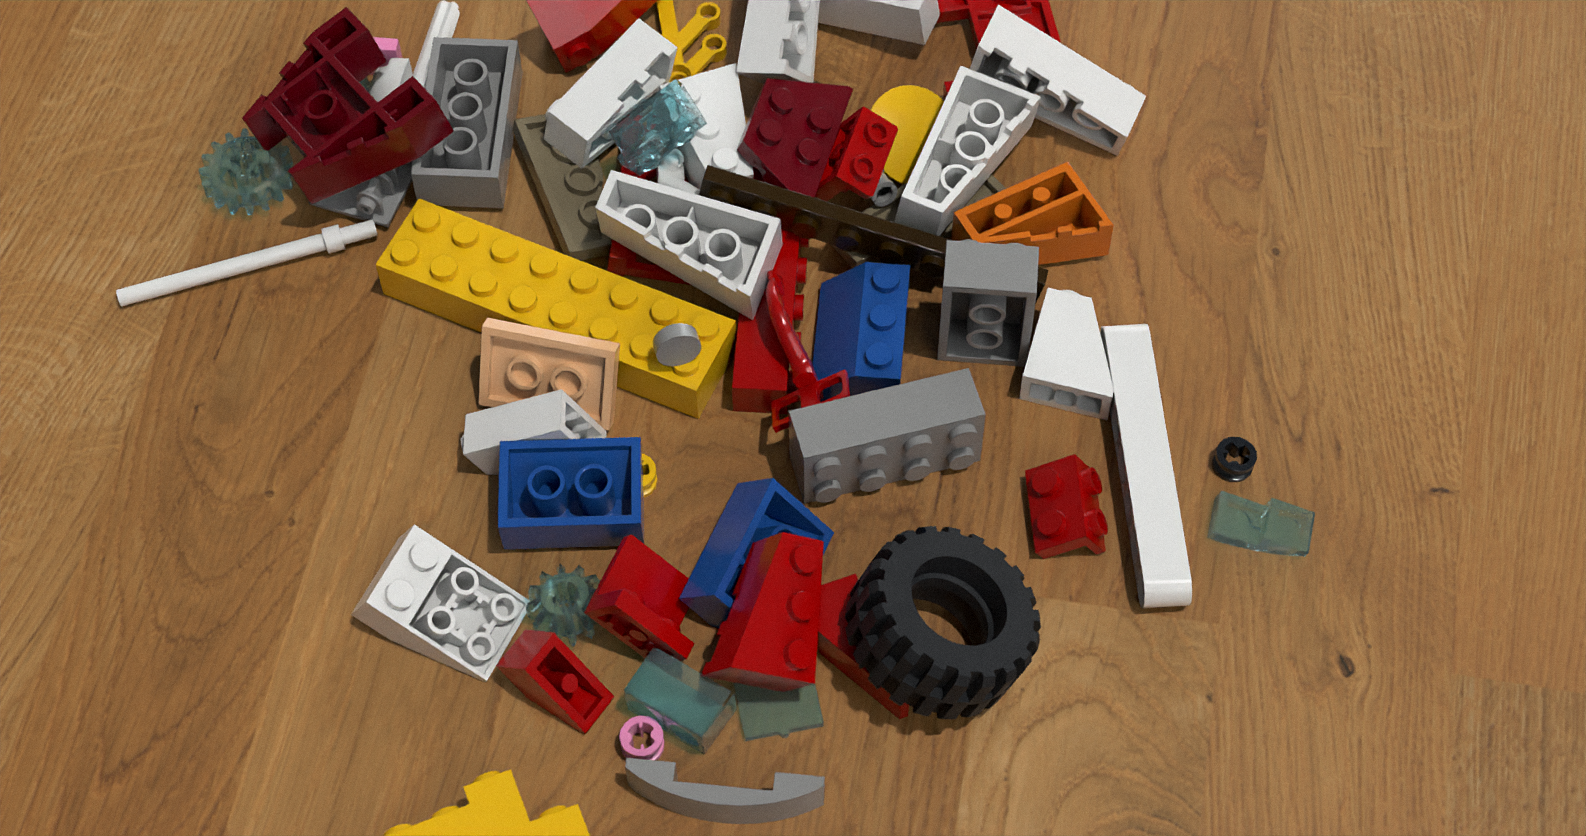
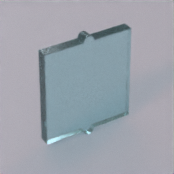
[733,682,824,741]

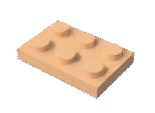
[478,318,620,430]

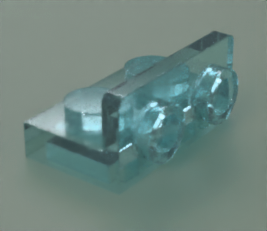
[609,79,707,176]

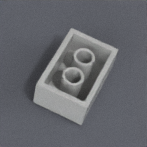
[937,239,1039,367]

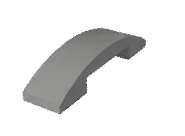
[625,758,825,824]

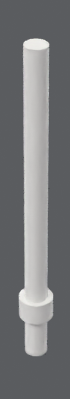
[116,219,378,307]

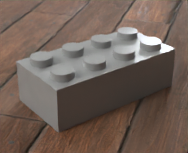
[411,37,523,208]
[789,368,986,504]

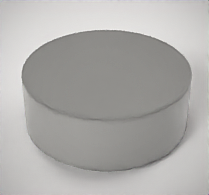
[653,323,701,366]

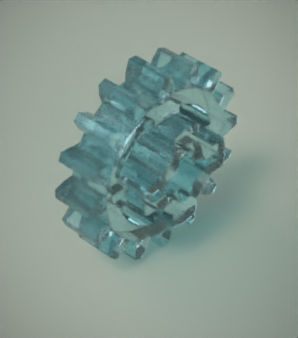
[198,128,294,215]

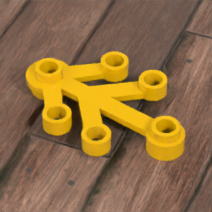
[619,0,727,82]

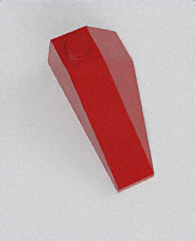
[526,0,657,73]

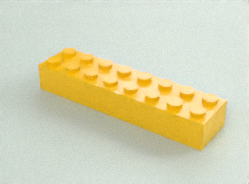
[375,198,737,419]

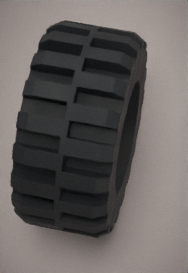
[845,526,1041,719]

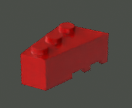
[701,532,824,692]

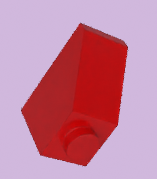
[496,629,615,734]

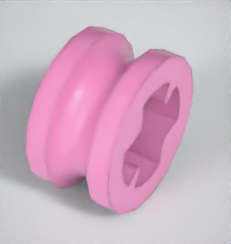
[619,716,665,760]

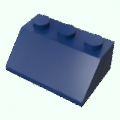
[812,262,910,402]
[498,437,644,549]
[679,478,834,628]

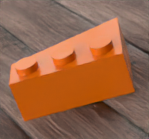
[951,162,1114,265]

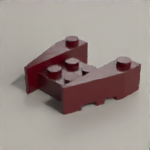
[242,7,454,204]

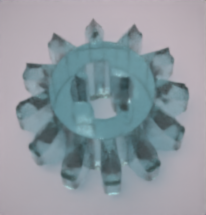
[526,563,600,647]

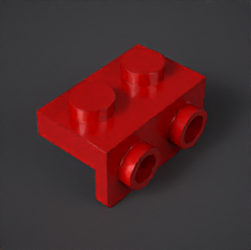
[1025,454,1108,559]

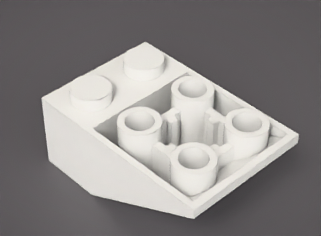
[351,524,533,682]

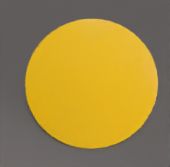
[870,85,944,184]

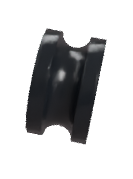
[1212,436,1257,483]

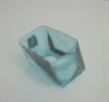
[624,648,737,754]

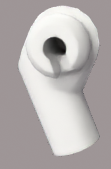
[656,148,700,195]

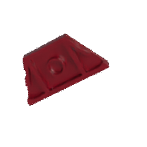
[737,78,853,197]

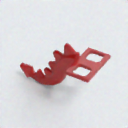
[766,270,850,433]

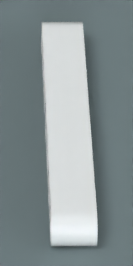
[1100,324,1192,608]

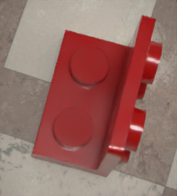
[584,535,695,666]

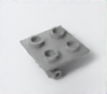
[309,161,413,227]

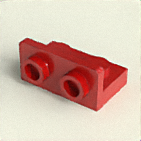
[815,106,898,201]

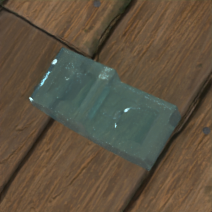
[1207,491,1315,557]

